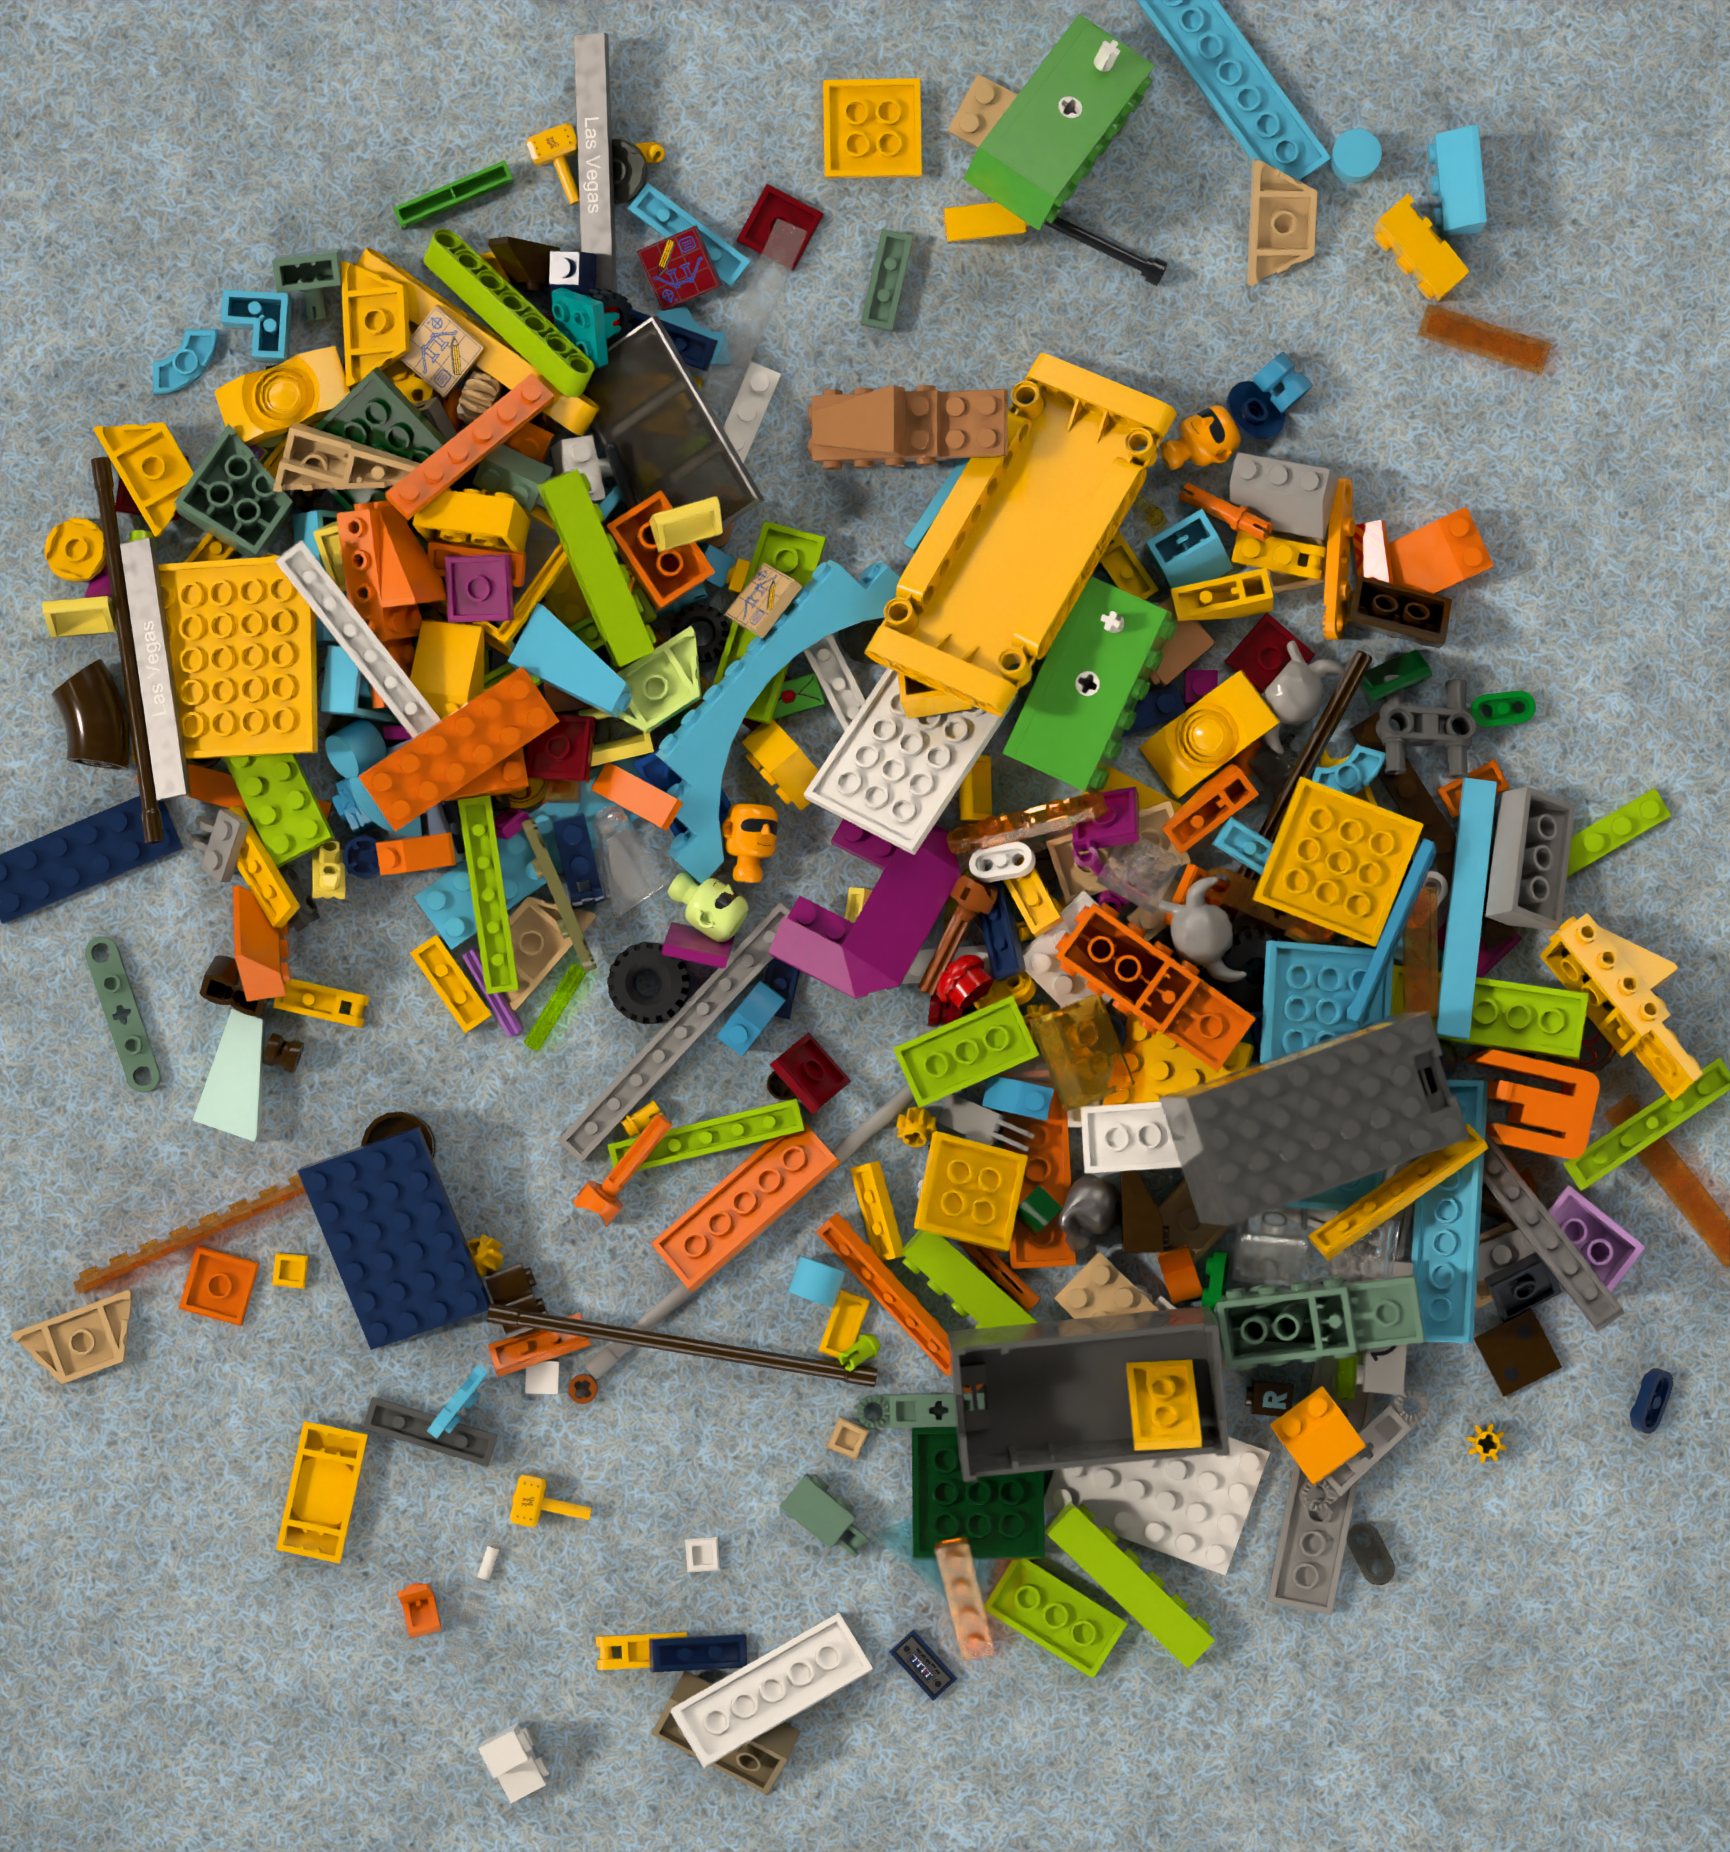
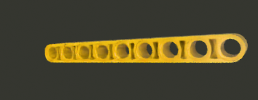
[355,247,600,436]

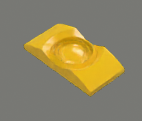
[214,346,351,447]
[1139,670,1280,799]
[276,1421,368,1563]

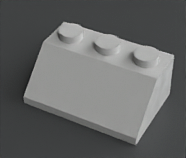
[1229,452,1339,540]

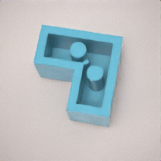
[221,290,293,364]

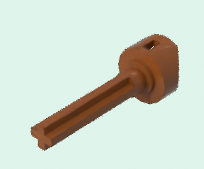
[918,875,998,996]

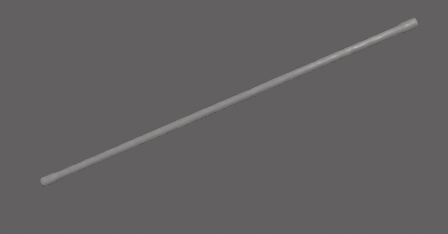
[584,836,1211,1380]

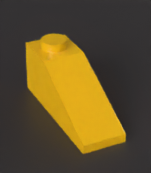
[1170,568,1274,621]

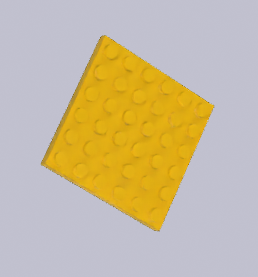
[132,556,318,761]

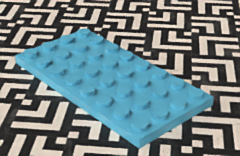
[1260,941,1394,1211]

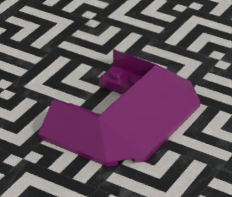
[769,819,962,999]

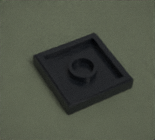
[1484,1252,1562,1322]

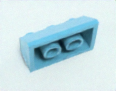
[1427,125,1487,236]

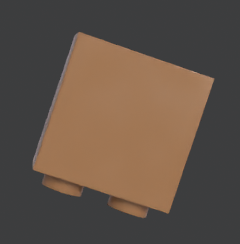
[1148,596,1215,687]

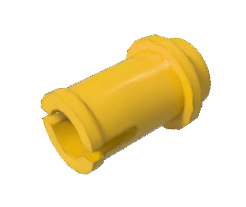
[621,1100,663,1138]

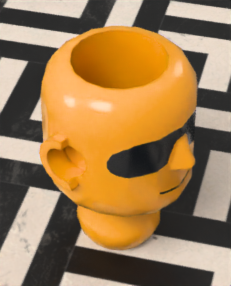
[1158,405,1241,470]
[722,803,778,883]

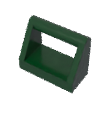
[1359,649,1433,706]

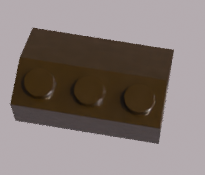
[1344,575,1452,649]

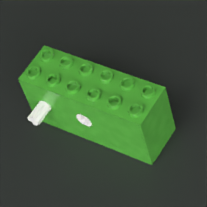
[963,14,1155,231]
[1002,576,1178,794]

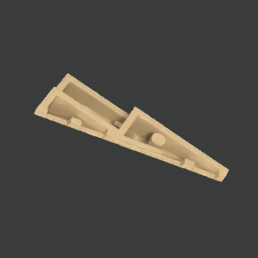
[273,422,421,492]

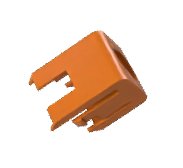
[1463,1049,1600,1159]

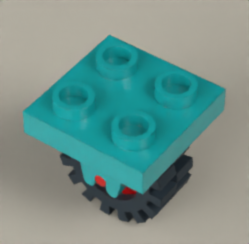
[552,287,634,368]

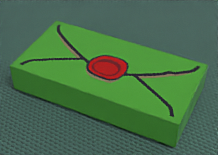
[772,673,825,720]

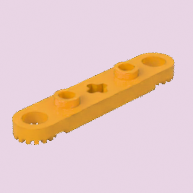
[1322,478,1355,640]

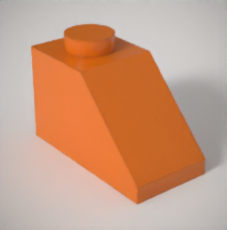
[376,832,456,875]

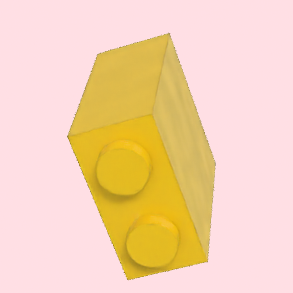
[943,202,1030,243]

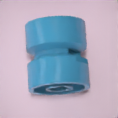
[1252,351,1313,414]

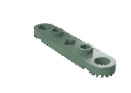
[85,936,161,1092]
[857,1392,985,1428]

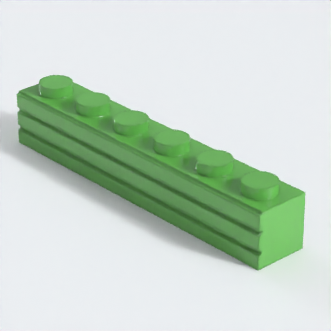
[393,160,514,229]

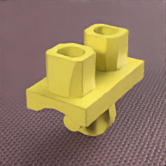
[312,841,346,899]

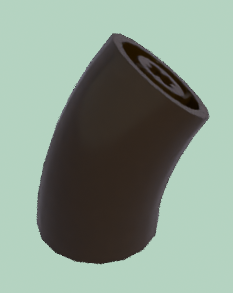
[51,659,130,770]

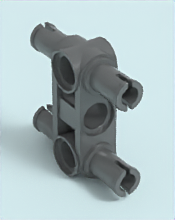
[1376,675,1476,779]

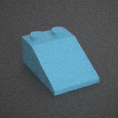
[320,646,402,725]

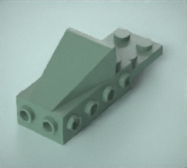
[1214,1275,1426,1370]

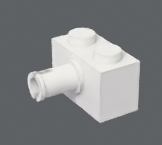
[550,435,614,504]

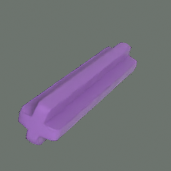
[463,948,524,1037]

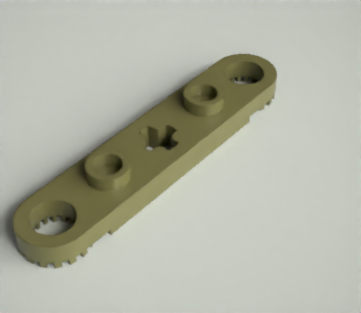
[521,817,597,973]

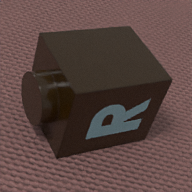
[1245,1380,1294,1417]

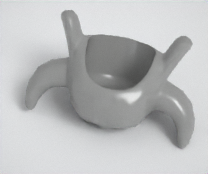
[1261,641,1346,754]
[1157,877,1246,982]

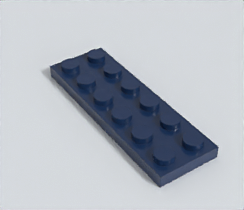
[0,796,184,924]

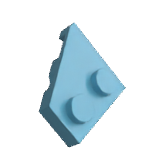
[427,1363,489,1439]

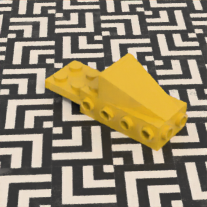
[1539,913,1703,1101]

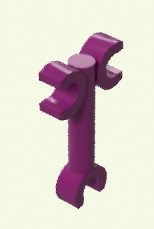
[1072,840,1148,913]

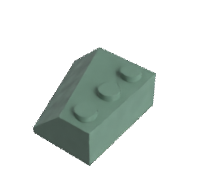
[174,424,293,558]

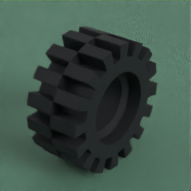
[670,603,729,664]

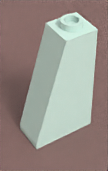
[193,1009,266,1142]

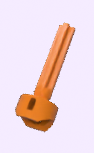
[573,1113,673,1227]

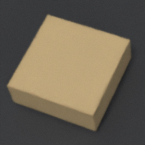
[826,1417,869,1460]

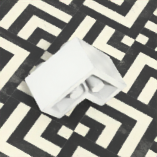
[478,1723,550,1803]

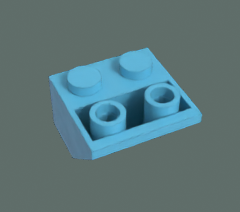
[1144,509,1233,589]

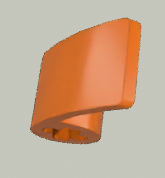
[1157,1245,1203,1305]

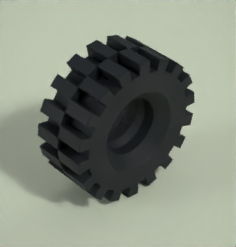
[1215,925,1287,1012]
[607,942,690,1024]

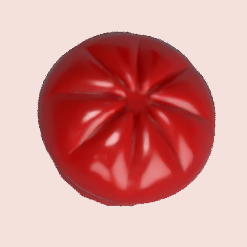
[936,955,994,1010]

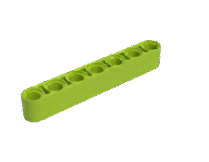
[423,228,594,398]

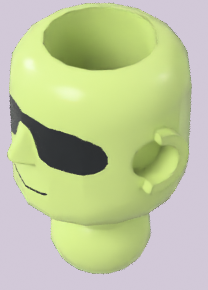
[668,872,749,942]

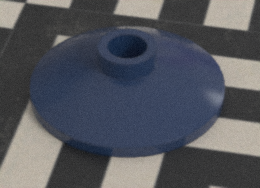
[1227,381,1285,440]

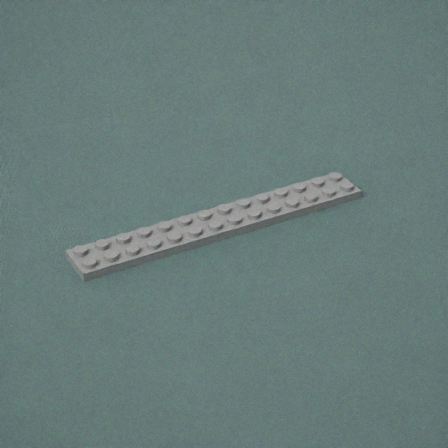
[1266,1161,1414,1615]

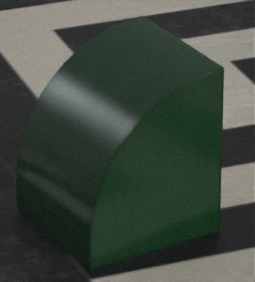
[1016,1185,1062,1236]

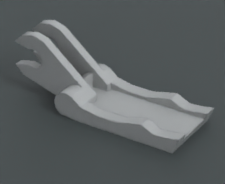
[938,1094,1035,1151]

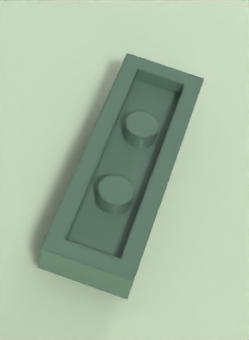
[861,229,913,332]

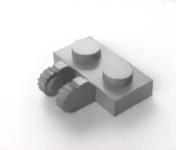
[188,809,249,882]

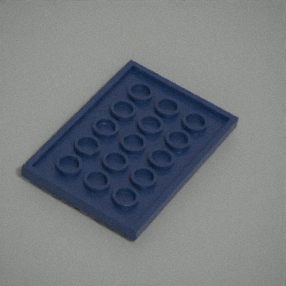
[298,1126,491,1350]

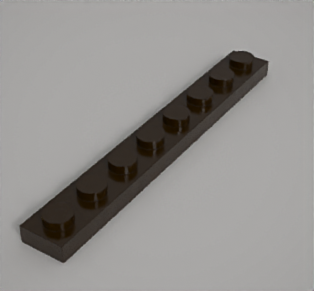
[1350,712,1517,950]

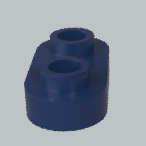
[1630,1368,1673,1434]

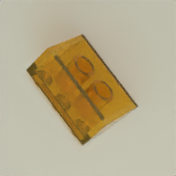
[1029,993,1135,1112]

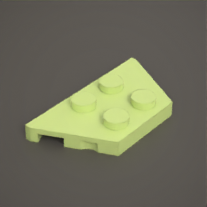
[617,626,702,734]

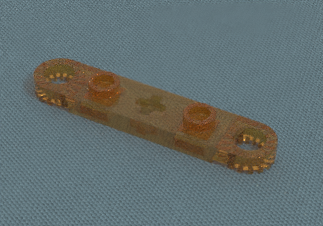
[946,793,1107,855]
[1204,867,1356,947]

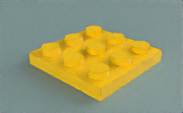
[823,78,922,179]
[913,1131,1028,1252]

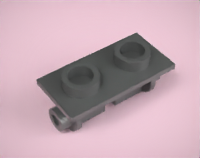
[278,864,321,932]

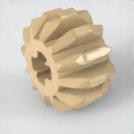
[457,370,503,424]

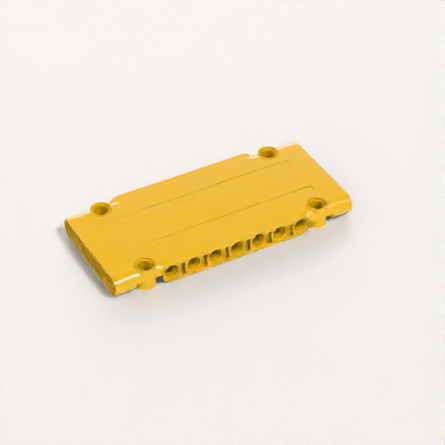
[865,353,1177,717]

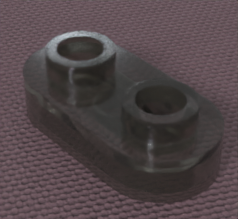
[1346,1522,1395,1585]

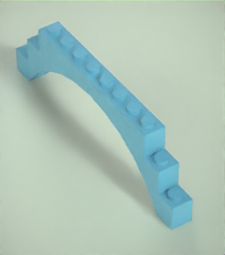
[655,560,901,884]

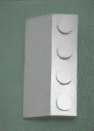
[1485,786,1575,930]

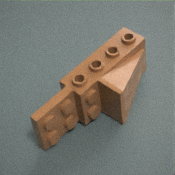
[808,385,1008,470]

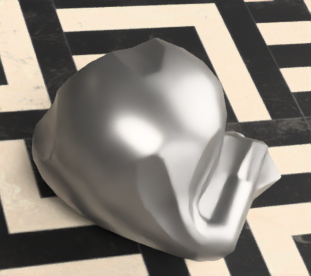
[1058,1175,1122,1252]

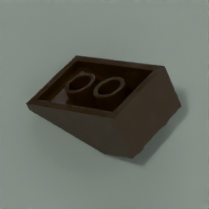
[1120,1170,1170,1254]

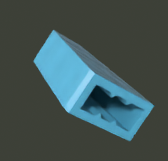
[508,603,632,718]

